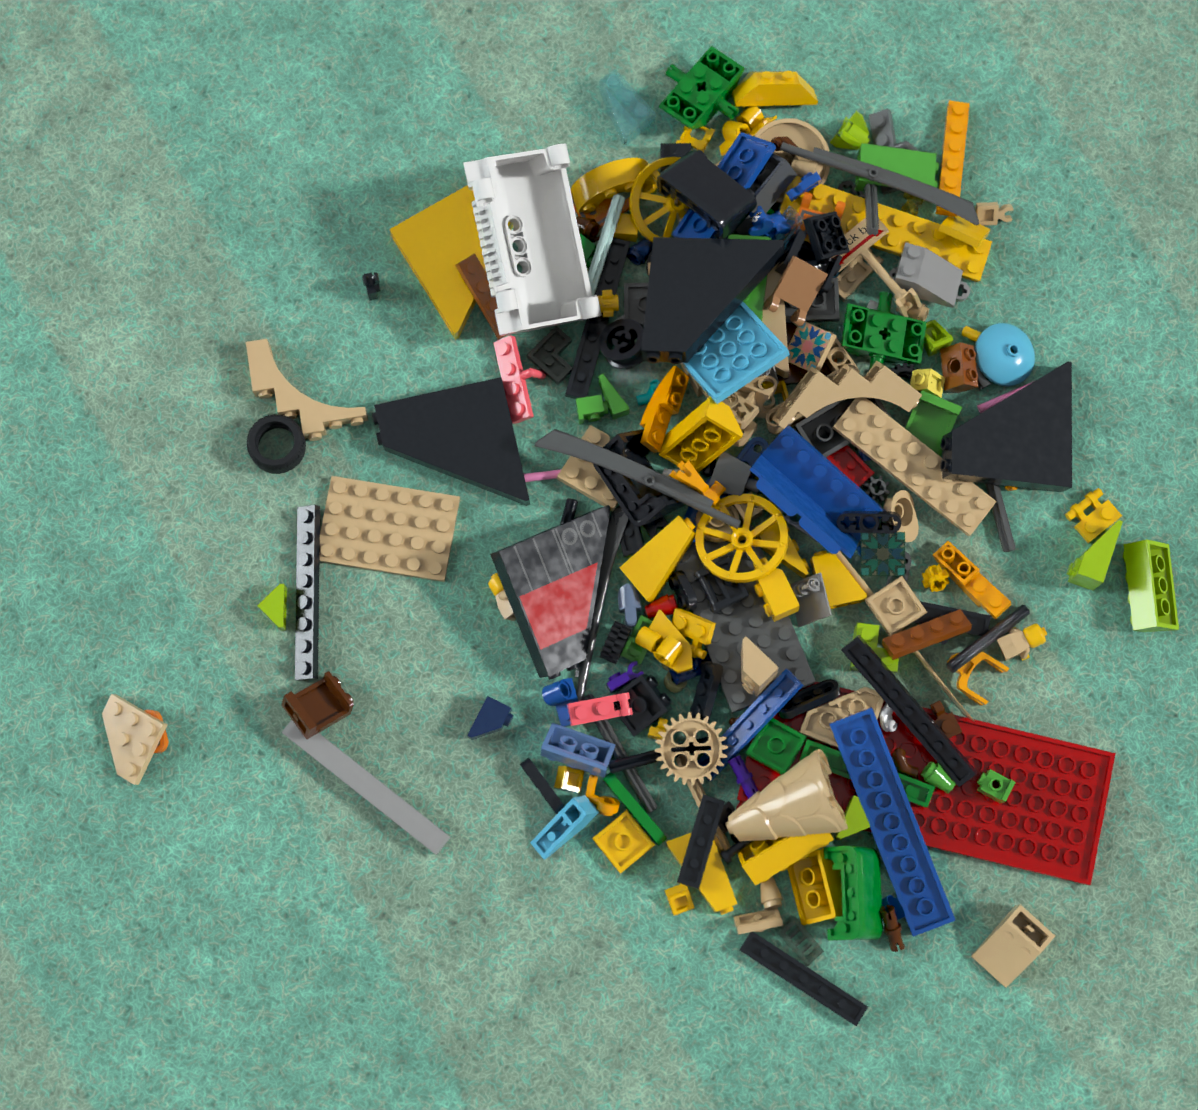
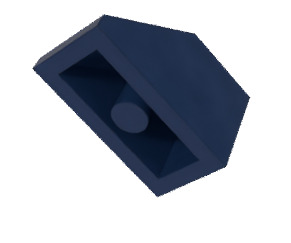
[467,696,514,740]

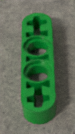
[602,772,667,846]

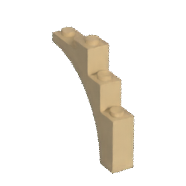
[246,339,368,441]

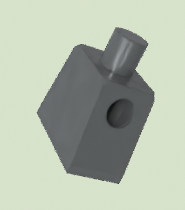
[708,452,760,496]

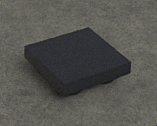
[803,211,850,261]

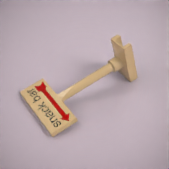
[832,218,922,318]

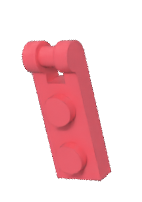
[567,692,633,726]

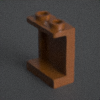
[281,671,354,740]

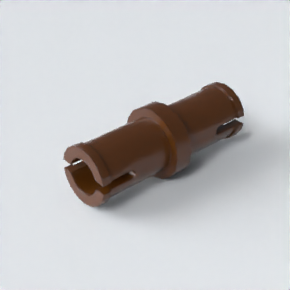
[880,905,905,952]

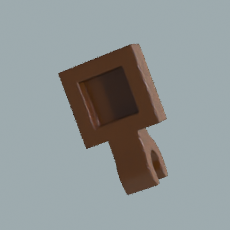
[929,700,962,738]

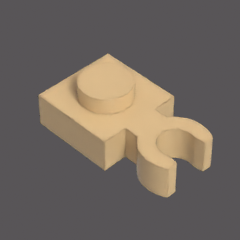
[976,202,1013,226]

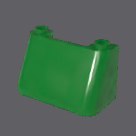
[824,845,883,941]

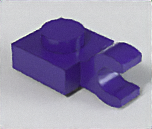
[606,661,644,693]

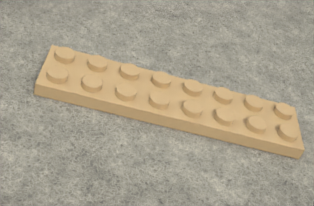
[832,397,997,536]

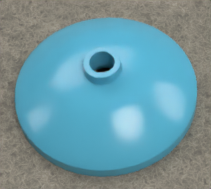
[975,323,1035,386]

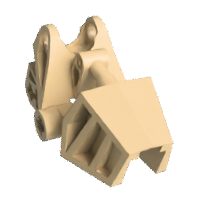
[680,363,777,447]

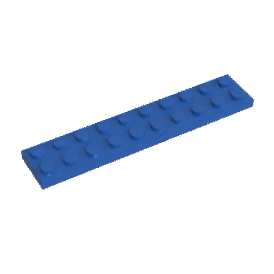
[829,707,956,937]

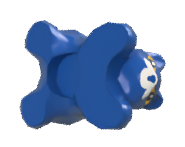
[748,206,792,240]

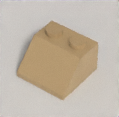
[741,637,779,697]

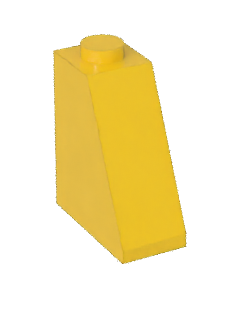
[810,551,867,609]

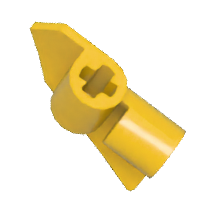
[719,106,777,156]
[635,610,693,673]

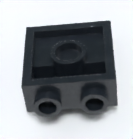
[613,673,672,737]

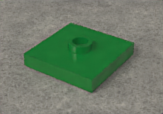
[746,718,807,775]

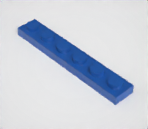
[697,669,804,781]

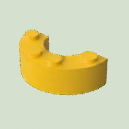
[570,158,657,213]

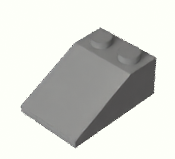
[894,242,963,308]

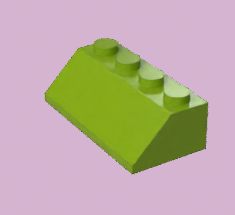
[1123,539,1179,632]

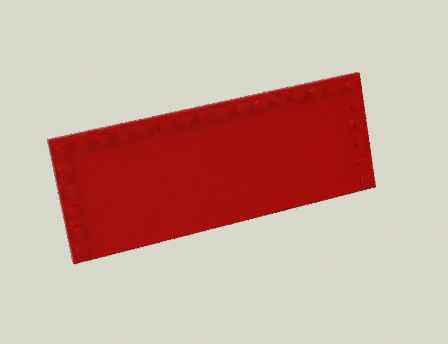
[737,681,1116,886]

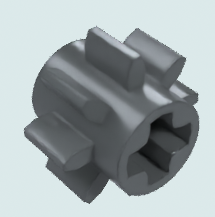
[863,476,890,503]

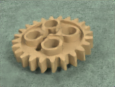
[654,712,728,786]

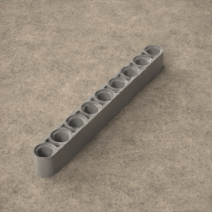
[282,720,451,855]

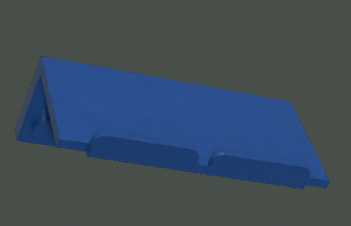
[750,426,885,558]

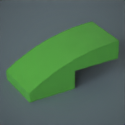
[621,614,653,665]

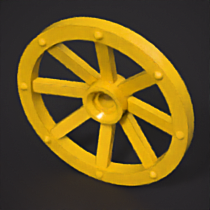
[630,157,689,243]
[695,494,789,583]

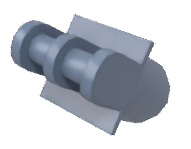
[618,584,641,628]

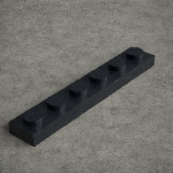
[739,932,868,1026]

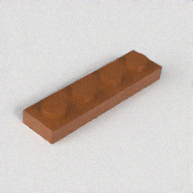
[455,254,506,340]
[882,609,972,660]

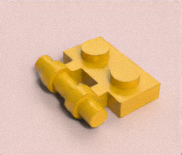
[1065,488,1122,543]
[671,608,716,659]

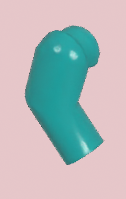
[636,379,661,406]

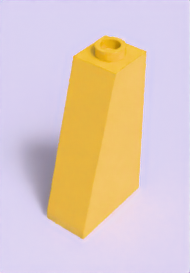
[619,515,696,602]
[666,832,737,915]

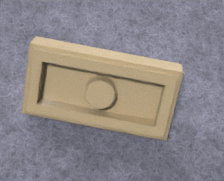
[734,908,783,935]

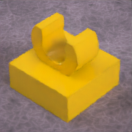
[648,718,668,740]

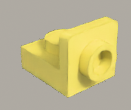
[910,368,945,398]

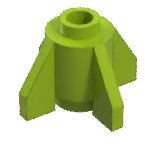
[830,111,870,150]

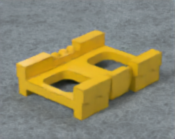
[676,126,715,153]

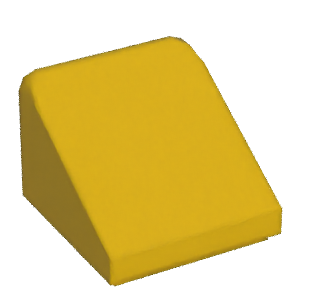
[554,766,585,793]
[664,884,695,916]

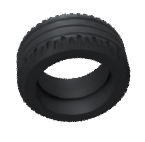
[247,414,306,474]

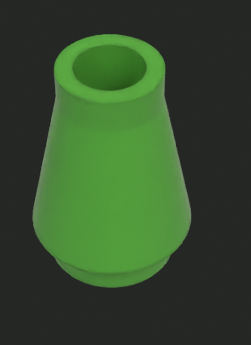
[921,762,955,793]

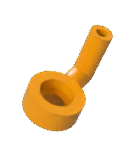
[585,775,620,816]

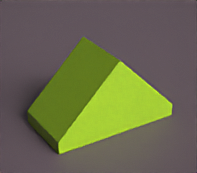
[924,320,953,357]
[257,584,287,631]
[834,795,871,840]

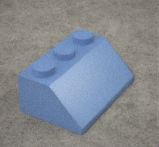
[541,723,616,777]

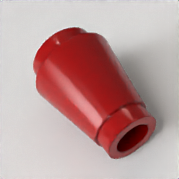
[645,594,678,618]

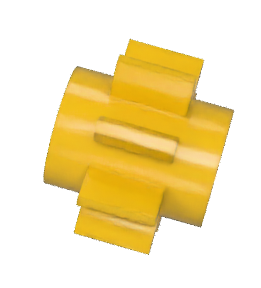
[598,290,619,317]
[922,564,950,592]

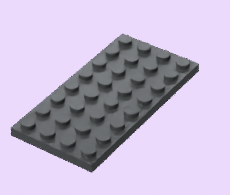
[675,524,815,713]

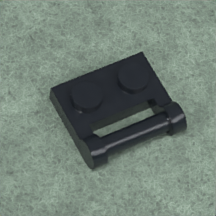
[693,556,749,614]

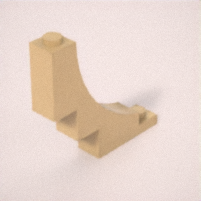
[772,361,922,429]

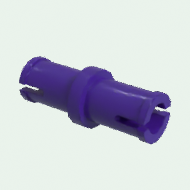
[727,755,759,799]

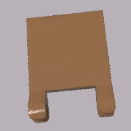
[764,255,828,326]

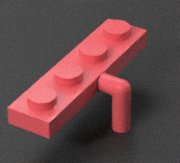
[493,335,546,424]

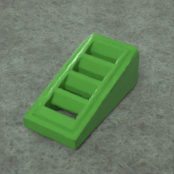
[598,374,630,420]

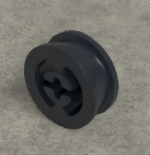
[599,319,644,370]

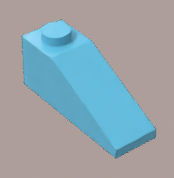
[530,795,599,860]

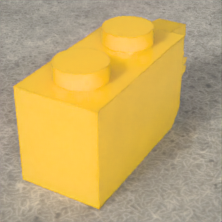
[753,557,800,622]

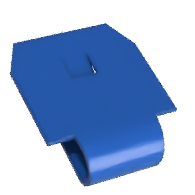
[882,895,905,920]

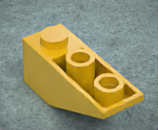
[754,522,810,579]

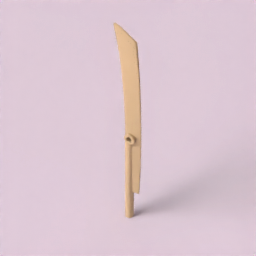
[835,551,975,722]

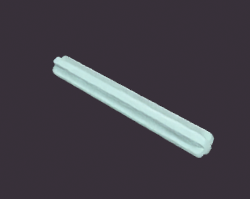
[588,194,625,296]

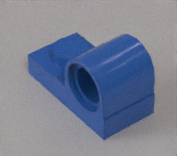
[542,678,578,727]

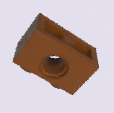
[940,342,978,393]

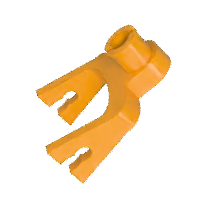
[668,460,726,506]
[947,652,1009,706]

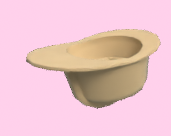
[883,490,919,542]

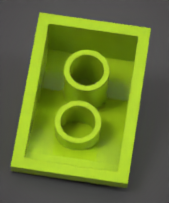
[1067,520,1123,591]

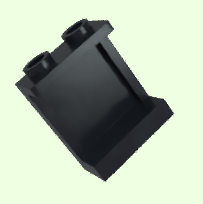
[775,229,842,297]

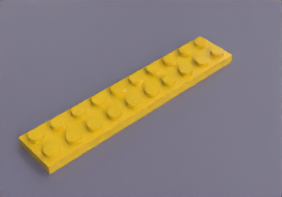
[780,176,992,283]

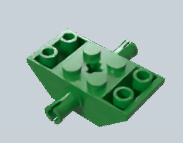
[659,46,744,130]
[841,292,927,370]

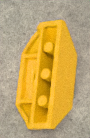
[732,71,818,106]

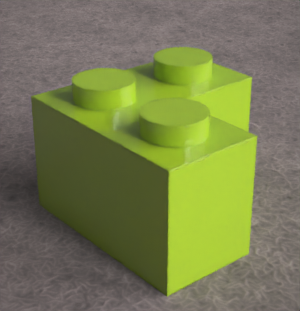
[850,623,899,675]

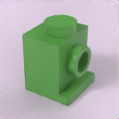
[576,395,608,425]
[977,769,1015,804]

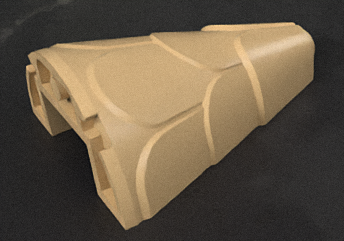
[726,749,848,841]

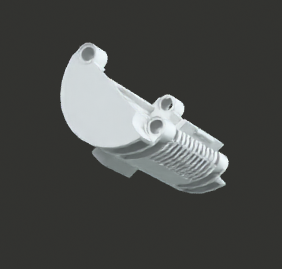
[463,143,602,335]

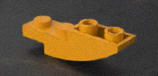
[640,366,689,453]
[932,541,1012,620]

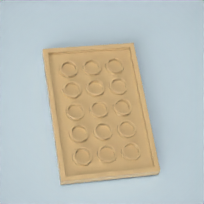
[320,476,460,582]

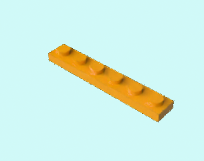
[936,100,970,217]

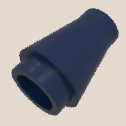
[627,238,653,265]

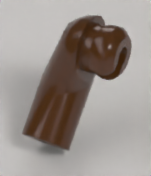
[771,136,798,158]
[891,748,919,778]

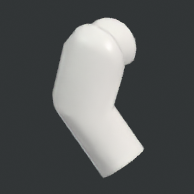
[879,703,897,732]

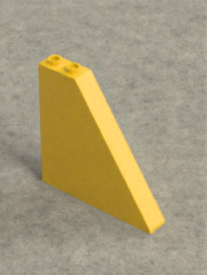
[389,185,513,340]

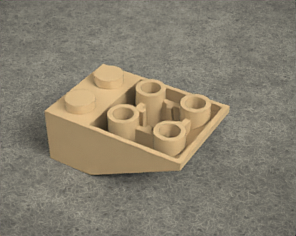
[971,904,1055,988]

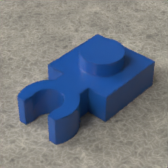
[786,172,822,202]

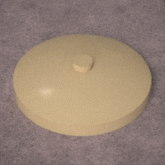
[755,118,830,204]

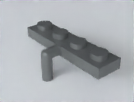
[869,108,918,195]

